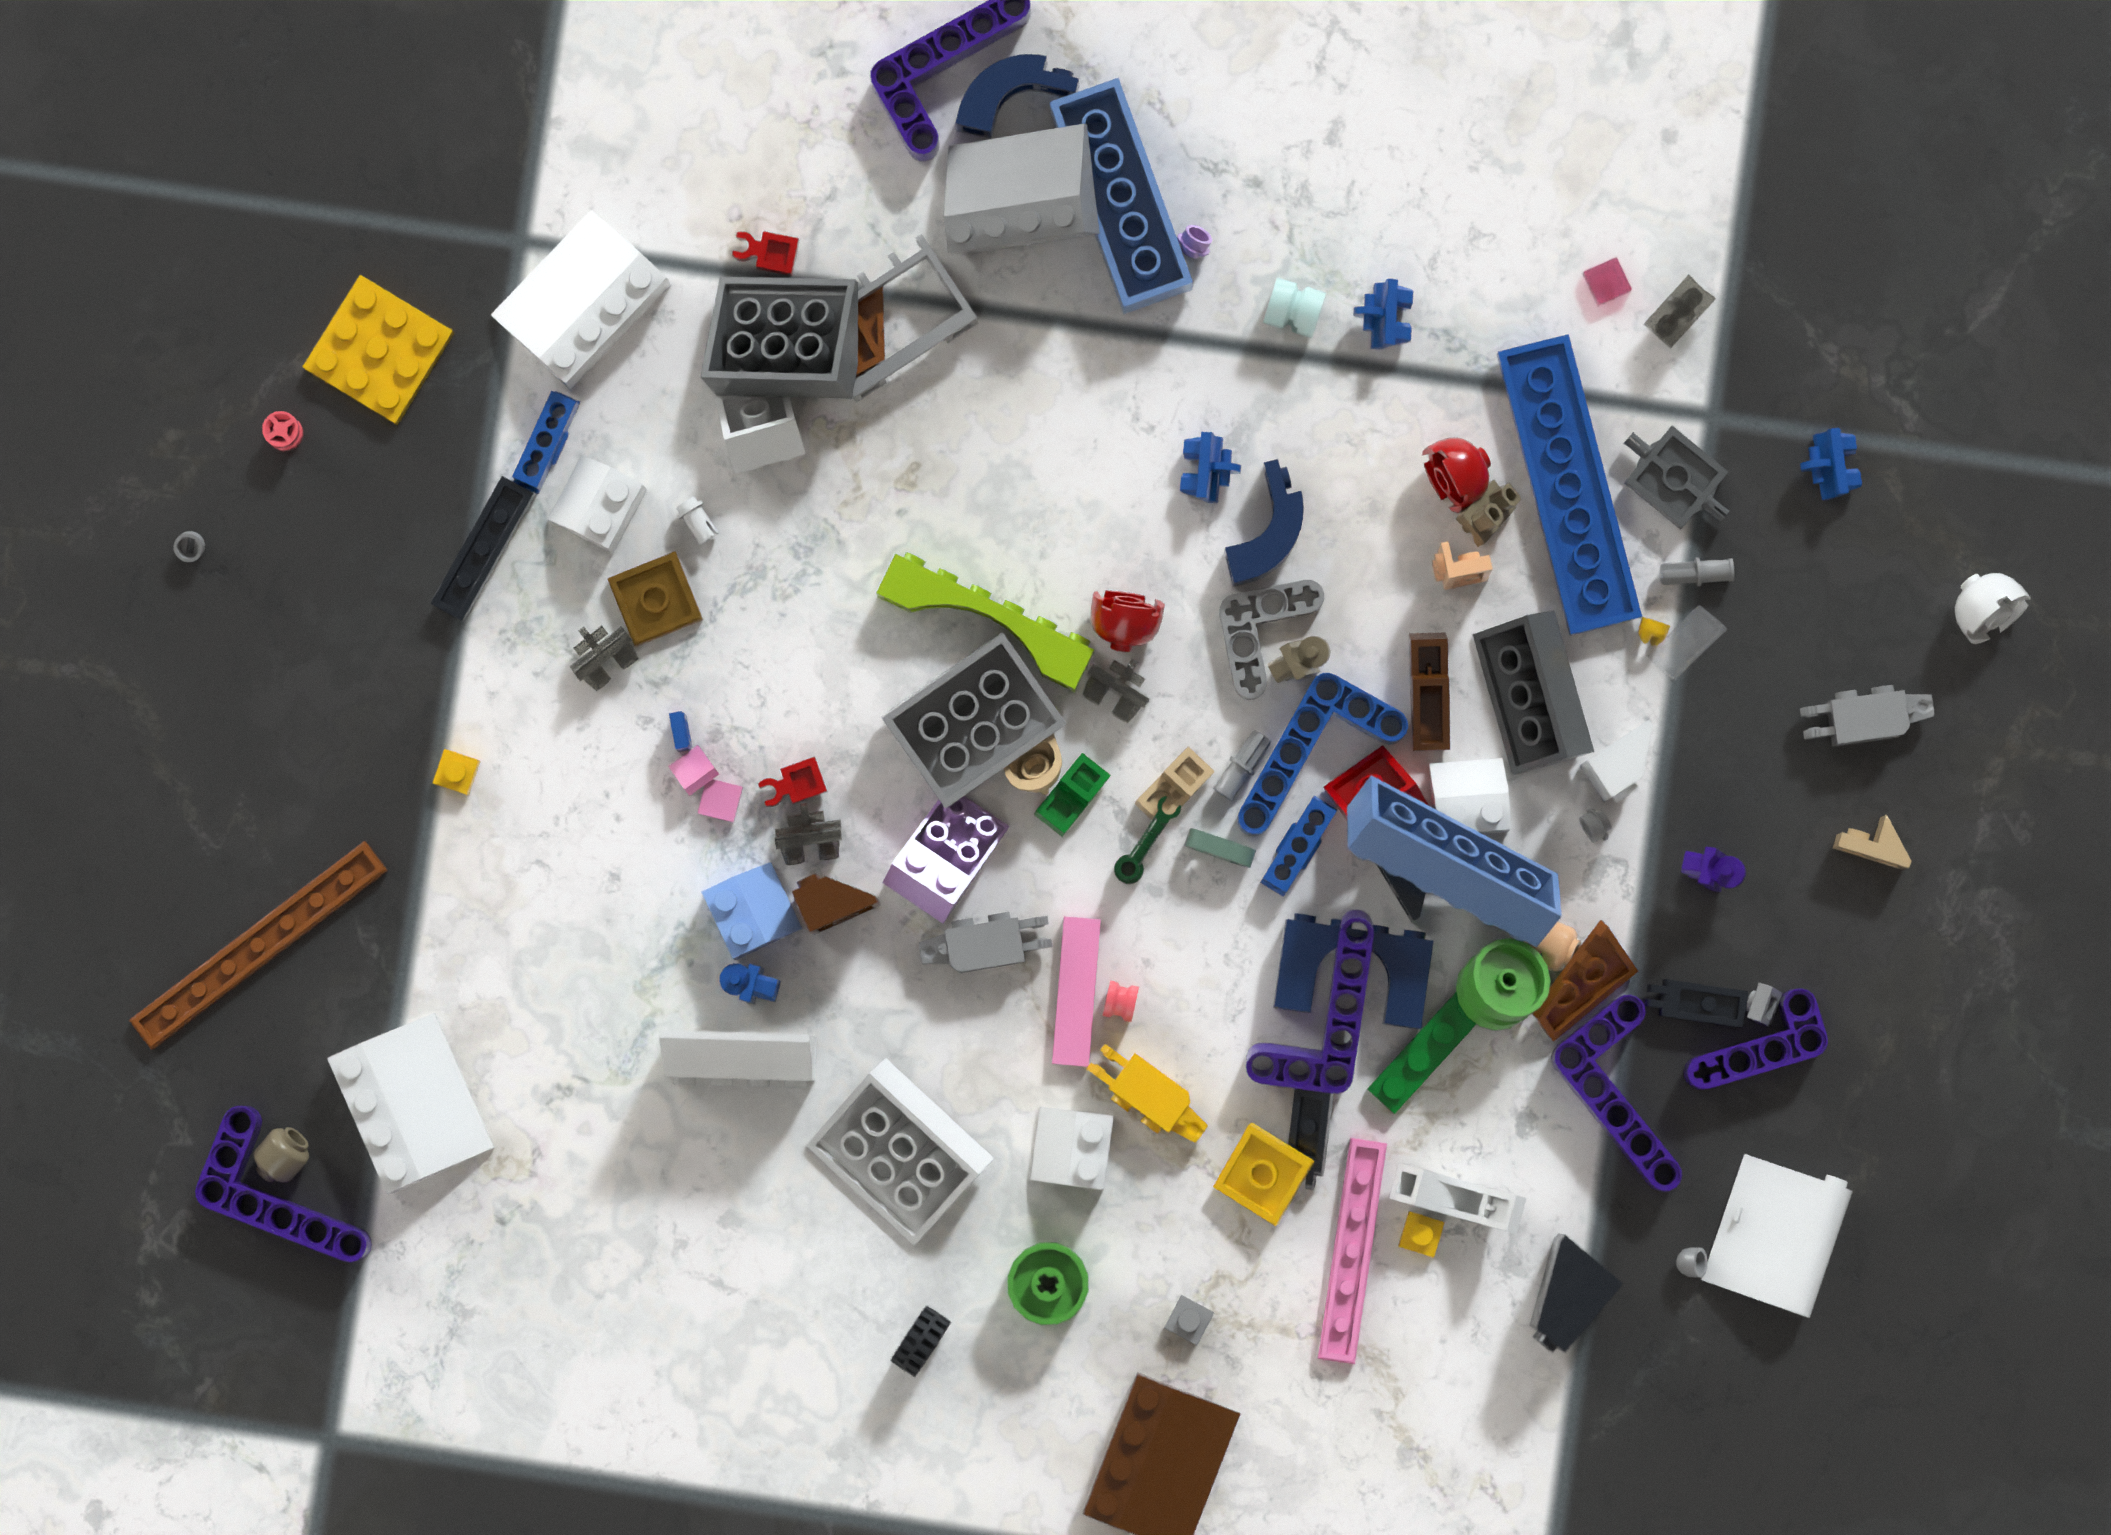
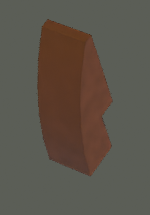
[1409,632,1450,751]

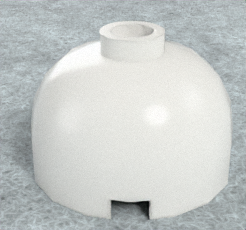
[1955,573,2030,644]

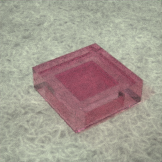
[1583,257,1632,306]

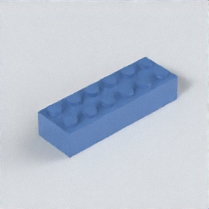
[1049,78,1193,314]
[1347,776,1562,947]

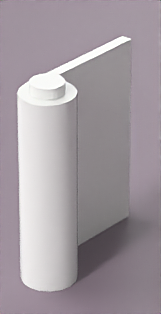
[1701,1154,1852,1318]

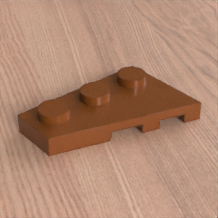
[1532,919,1638,1042]

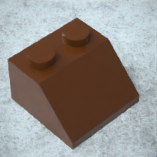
[792,873,881,935]

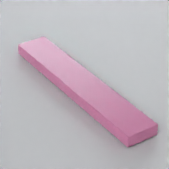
[1318,1138,1387,1364]

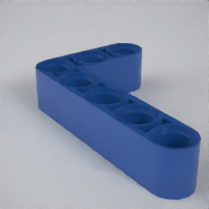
[1237,673,1408,836]

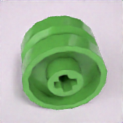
[1456,938,1551,1031]
[1007,1242,1089,1325]

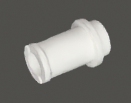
[676,496,719,546]

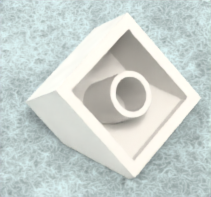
[715,395,806,474]
[548,455,647,554]
[1580,720,1653,803]
[1429,758,1512,834]
[1031,1107,1113,1190]

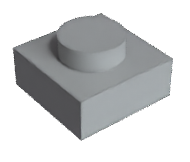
[1746,983,1782,1027]
[1164,1295,1214,1345]

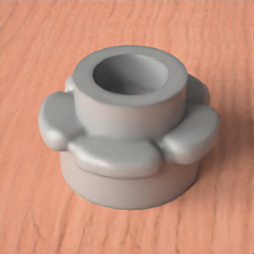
[1579,808,1612,843]

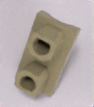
[1456,480,1521,547]
[1267,636,1331,683]

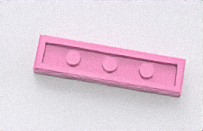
[1052,916,1101,1067]

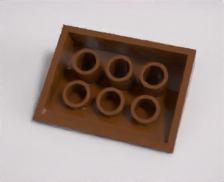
[1083,1372,1241,1535]

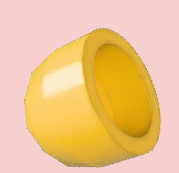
[1638,617,1670,646]

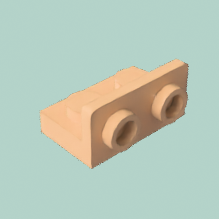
[1432,542,1492,590]

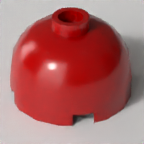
[1422,437,1491,513]
[1090,590,1165,652]

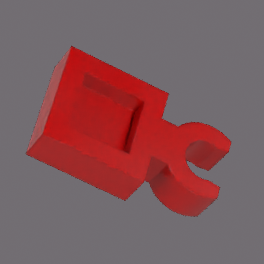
[732,231,800,276]
[758,757,828,807]

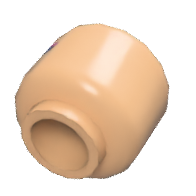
[1524,922,1581,972]

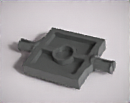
[1623,426,1730,530]

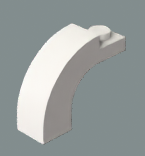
[1389,1163,1527,1234]

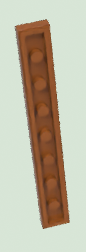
[129,841,388,1050]

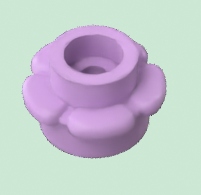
[1177,225,1212,258]

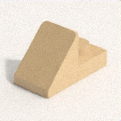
[1833,815,1911,870]

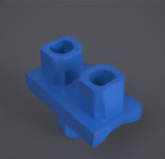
[1353,278,1413,350]
[1800,428,1862,500]
[1180,432,1242,503]
[719,963,781,1004]

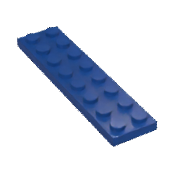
[1497,334,1642,636]

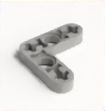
[1219,580,1324,700]

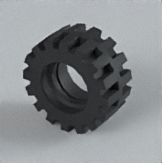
[890,1305,951,1377]

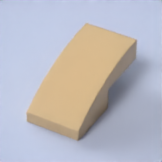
[1134,746,1215,820]

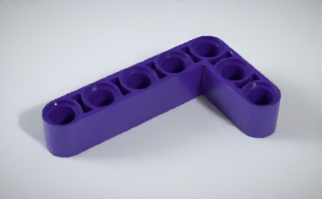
[870,0,1031,161]
[1246,910,1374,1094]
[1551,995,1682,1191]
[195,1106,372,1262]

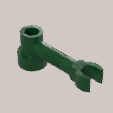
[1114,795,1181,884]

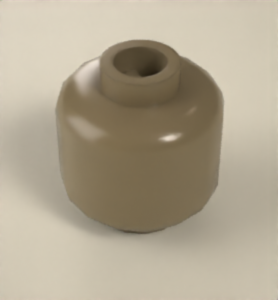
[253,1127,309,1183]

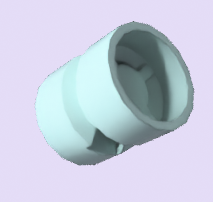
[1263,277,1326,338]

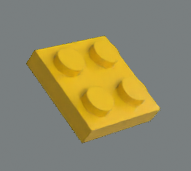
[1213,1123,1315,1226]

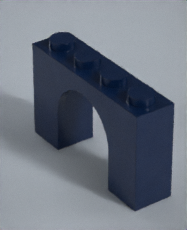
[1273,913,1434,1029]

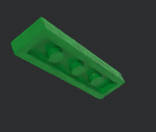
[1367,992,1477,1114]

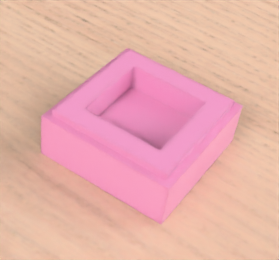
[668,745,719,796]
[698,779,743,823]

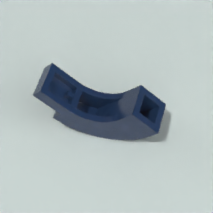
[955,54,1079,139]
[1224,459,1304,587]

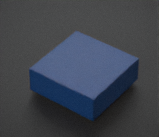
[669,711,693,752]

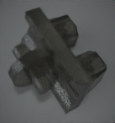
[1643,275,1716,349]
[570,626,638,691]
[1082,658,1150,724]
[775,802,842,866]

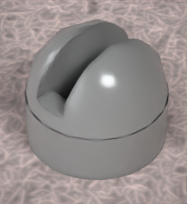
[173,531,205,562]
[1676,1248,1707,1278]

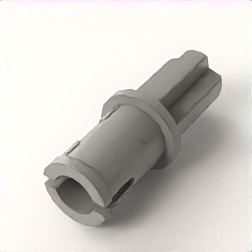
[1659,557,1734,587]
[1213,731,1271,801]

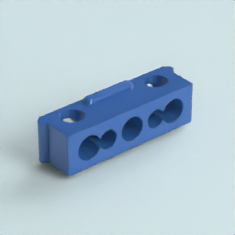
[512,391,580,494]
[1260,796,1337,897]

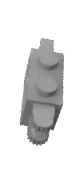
[1800,685,1934,747]
[919,912,1053,973]

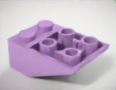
[882,796,1010,923]

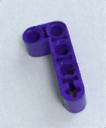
[1683,988,1828,1089]

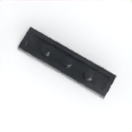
[430,476,535,622]

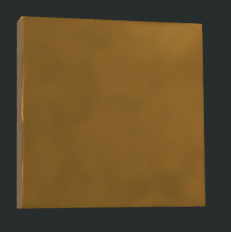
[607,551,703,647]

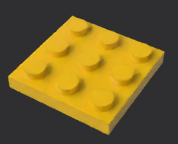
[303,275,454,425]

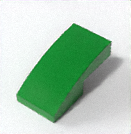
[1034,753,1111,837]

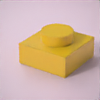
[432,749,481,796]
[1398,1211,1445,1258]

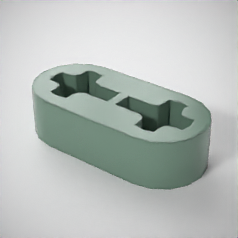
[1184,828,1256,868]

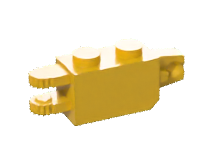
[1087,1044,1208,1143]

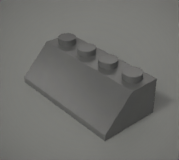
[1472,610,1594,775]

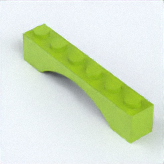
[876,552,1094,692]

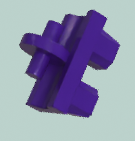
[1681,846,1746,892]

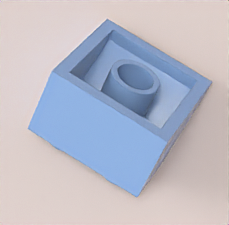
[701,862,802,960]

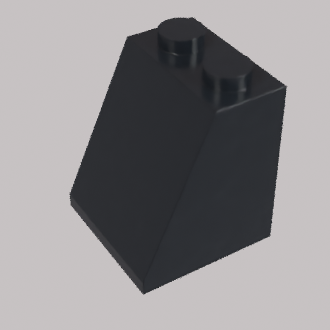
[1530,1233,1623,1353]

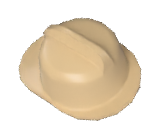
[1004,733,1062,795]

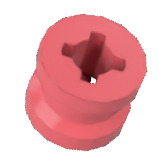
[262,411,303,451]
[1103,980,1139,1022]

